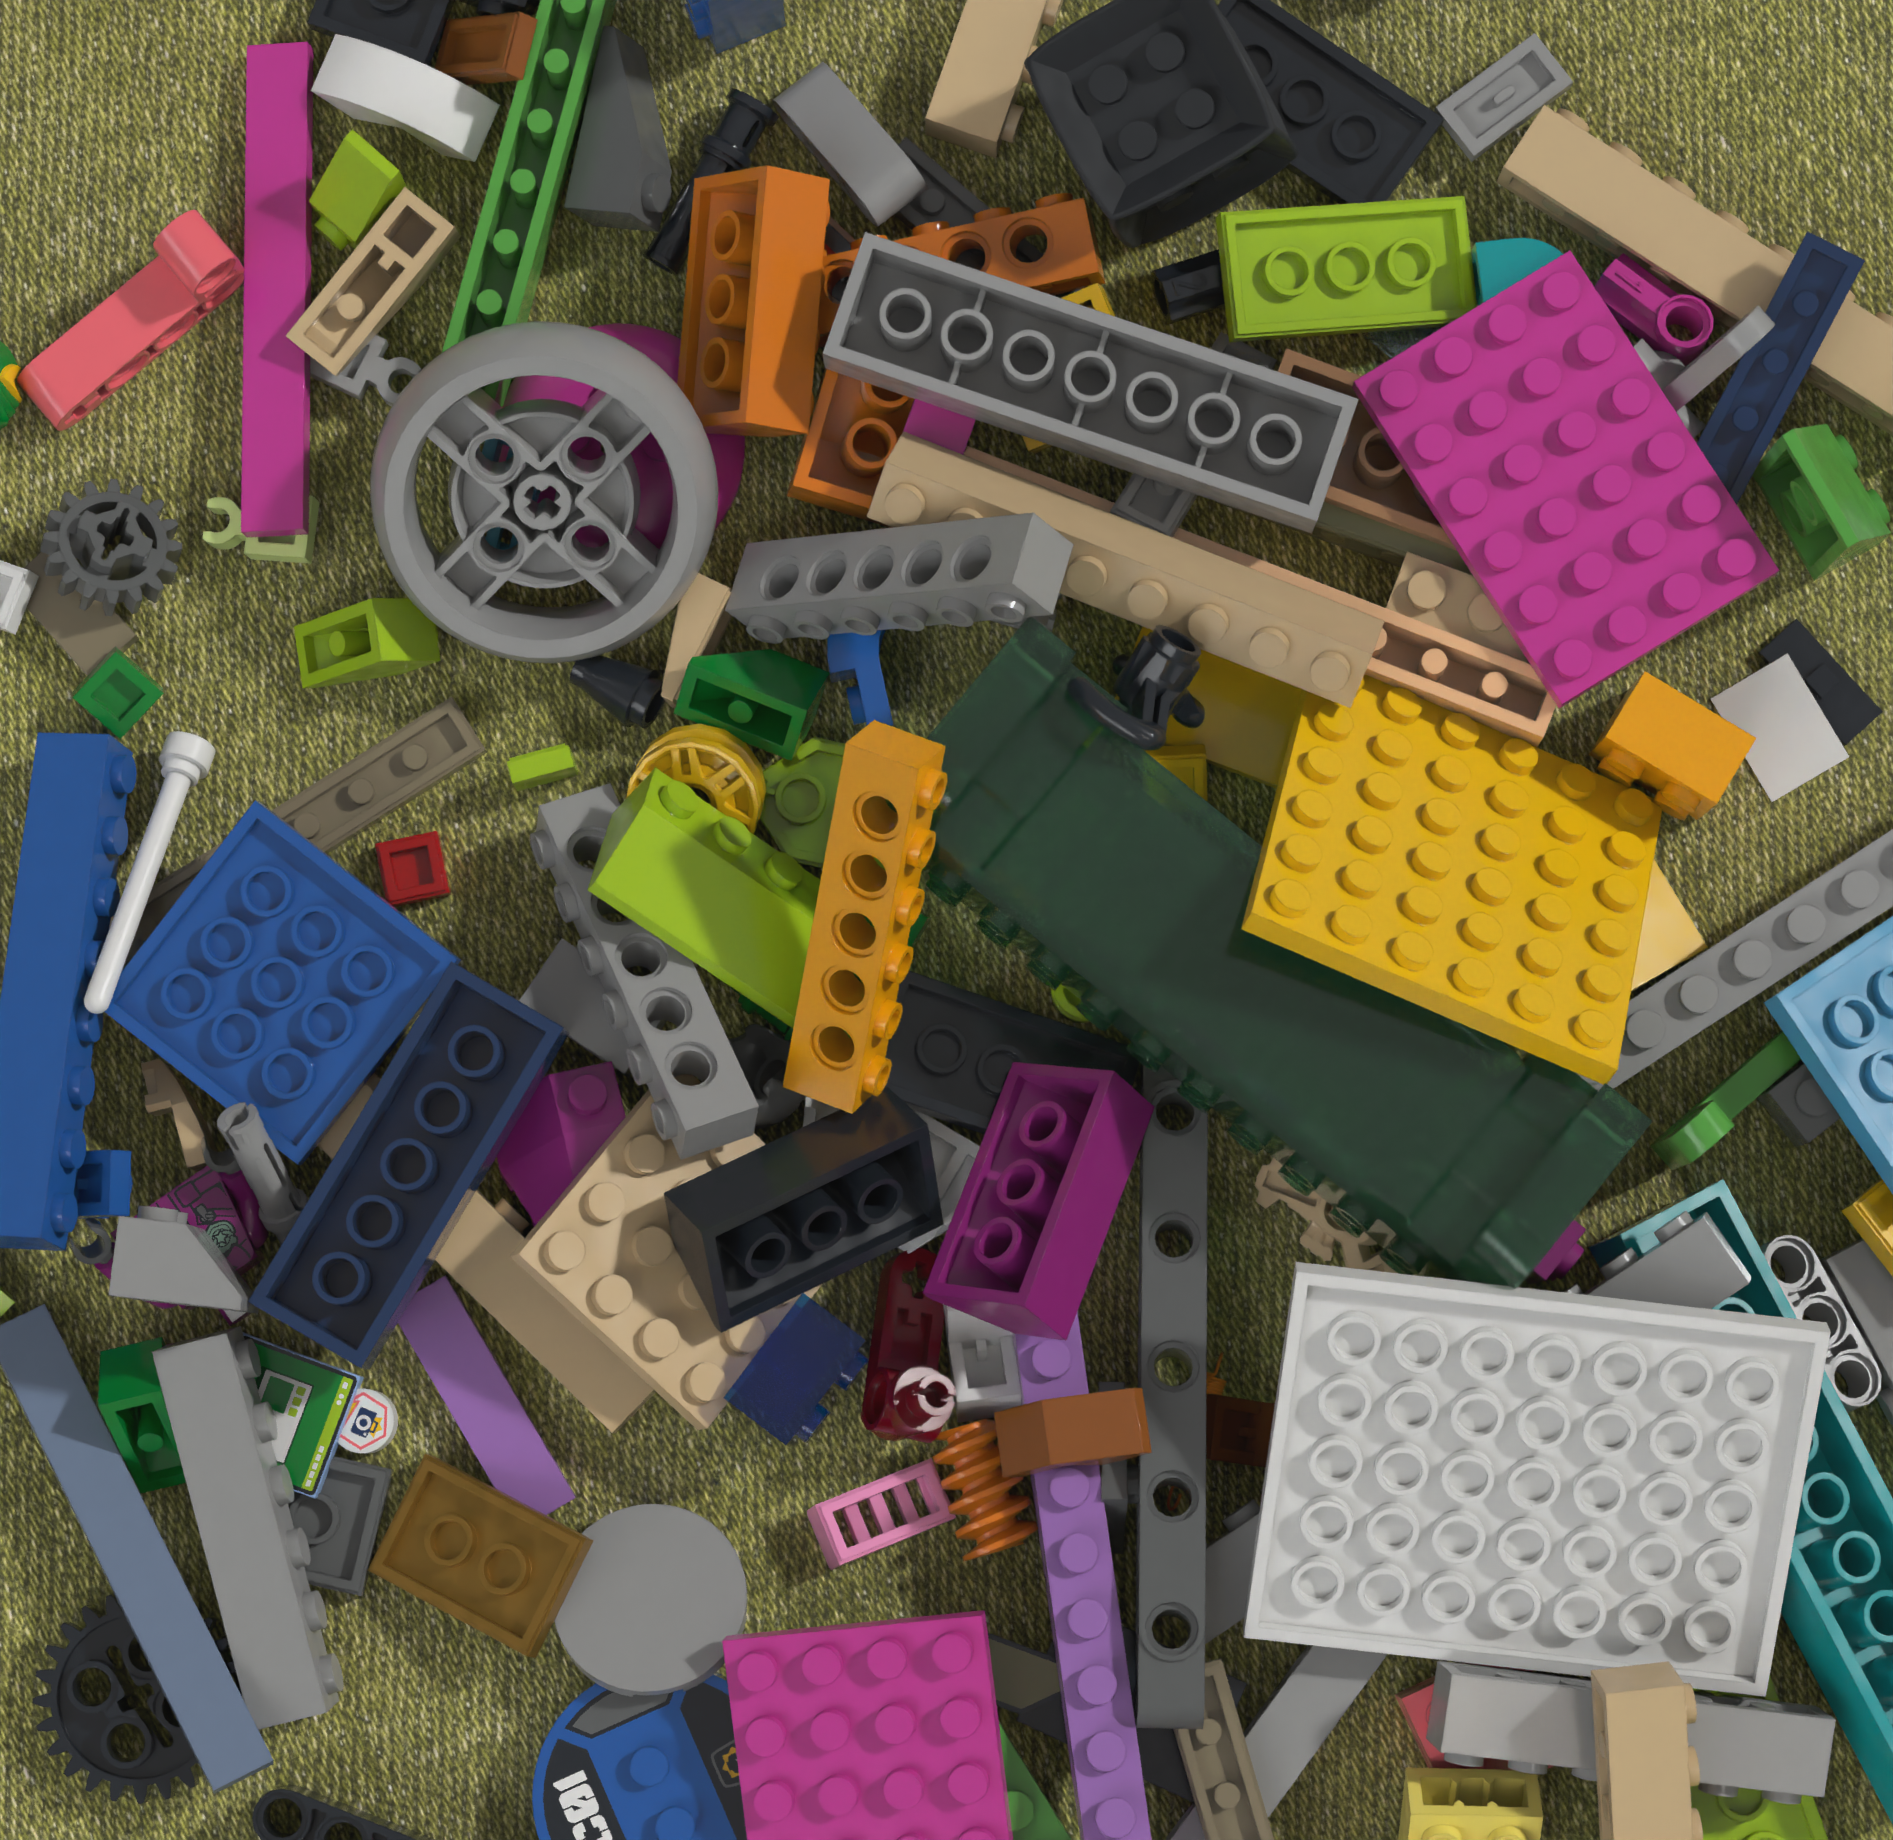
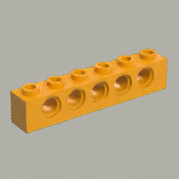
[783,720,947,1114]

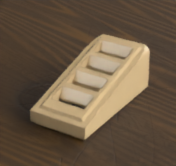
[661,573,732,708]

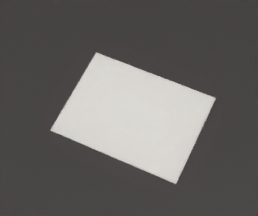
[1711,653,1849,802]

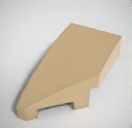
[141,1059,217,1171]

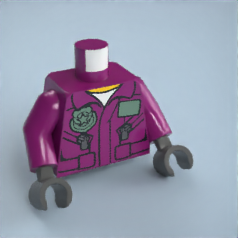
[67,1137,269,1326]

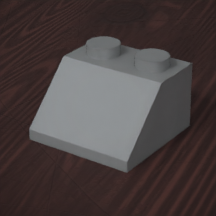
[108,1206,259,1314]

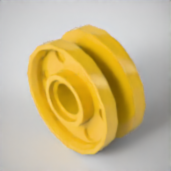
[626,723,767,834]

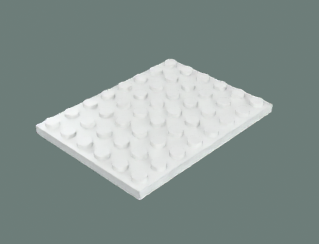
[1243,1262,1831,1697]

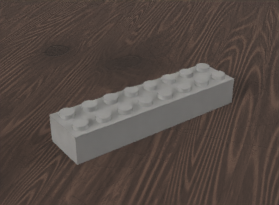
[823,232,1359,534]

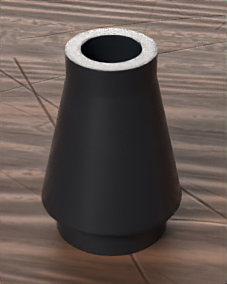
[569,655,665,729]

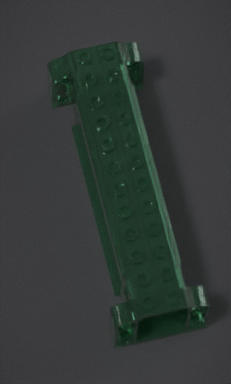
[885,617,1652,1289]

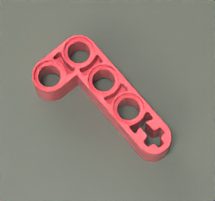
[17,210,245,431]

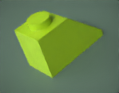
[309,129,407,251]
[294,598,441,688]

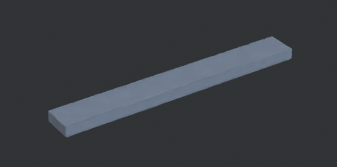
[0,1304,274,1794]

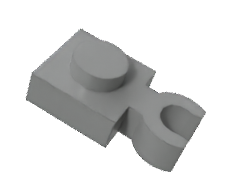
[310,335,421,407]

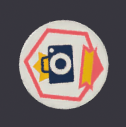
[338,1389,398,1454]

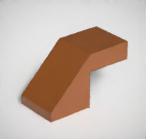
[994,1388,1152,1477]

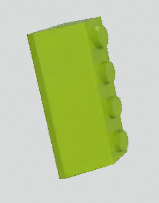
[587,767,820,1028]

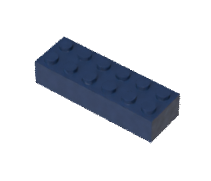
[248,961,570,1369]

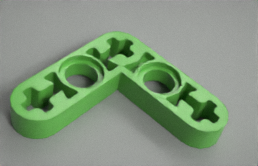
[1650,1030,1801,1170]

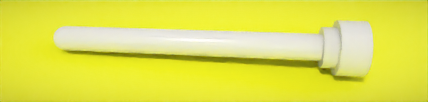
[84,731,216,1014]

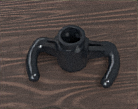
[1067,625,1205,751]

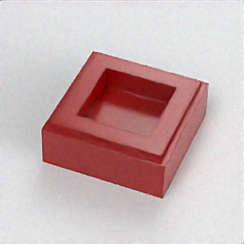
[375,831,452,907]

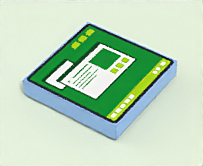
[243,1333,364,1499]

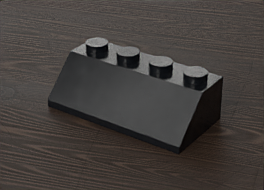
[664,1087,944,1333]

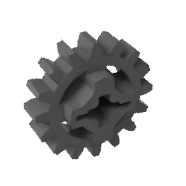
[40,479,182,616]

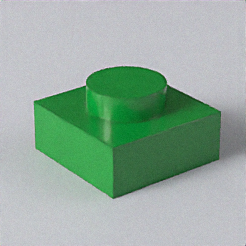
[72,646,164,739]

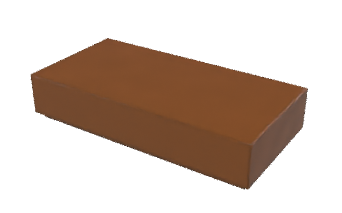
[435,12,538,85]

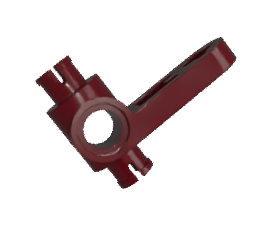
[860,1248,956,1443]

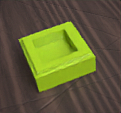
[507,743,579,791]

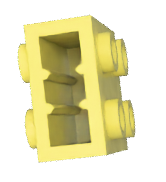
[1398,1767,1543,1840]

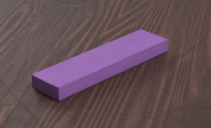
[398,1275,577,1515]

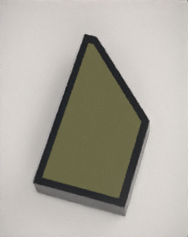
[988,1633,1061,1715]

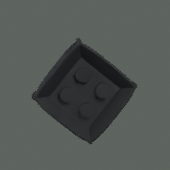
[1024,0,1298,248]

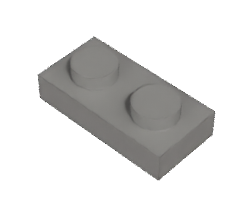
[1434,33,1573,162]

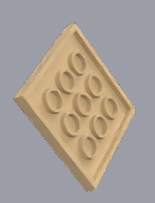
[510,1074,822,1430]

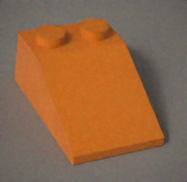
[786,369,914,528]

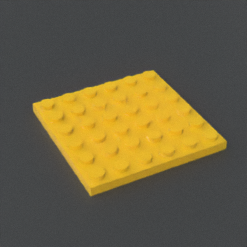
[1241,674,1662,1086]

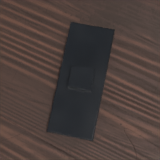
[1758,619,1883,747]

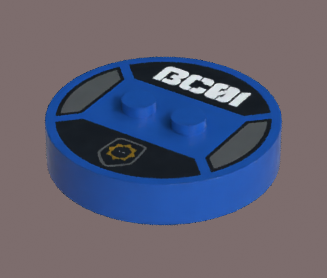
[532,1672,747,1840]

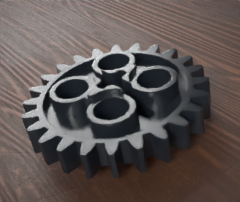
[33,1594,242,1804]

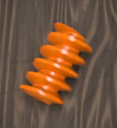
[933,1419,1038,1561]

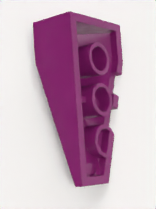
[496,1061,626,1227]

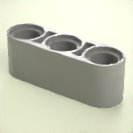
[772,62,928,227]
[1759,1235,1881,1413]

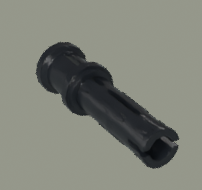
[643,88,779,276]

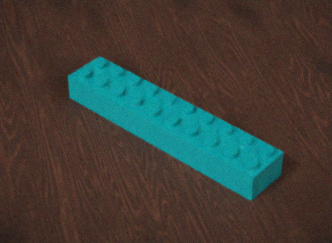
[1589,1179,1893,1824]

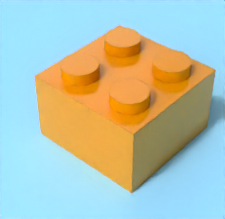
[1589,671,1756,821]

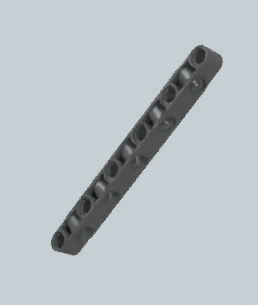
[1135,1026,1208,1729]

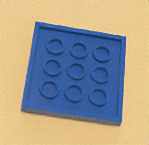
[104,800,461,1165]

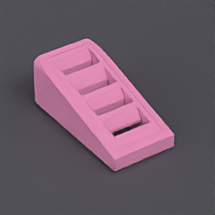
[807,1458,956,1570]

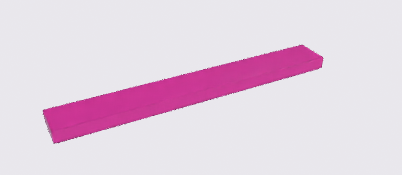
[241,42,313,538]

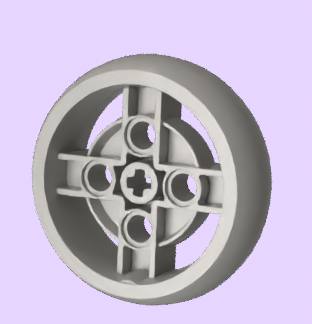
[370,321,718,663]

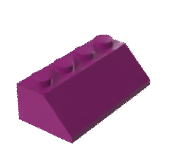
[923,1062,1155,1341]

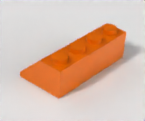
[677,165,830,437]

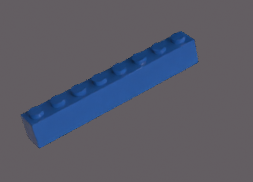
[0,732,137,1251]

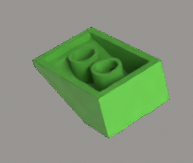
[1753,424,1891,581]

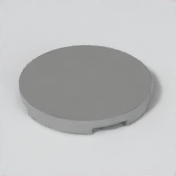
[554,1504,748,1697]

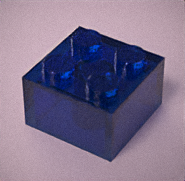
[724,1293,869,1446]

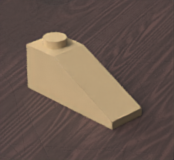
[286,187,461,377]

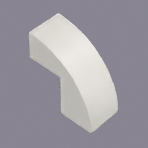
[311,34,500,162]
[943,1304,1021,1422]

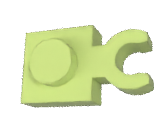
[202,496,320,564]

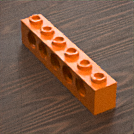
[818,193,1106,348]

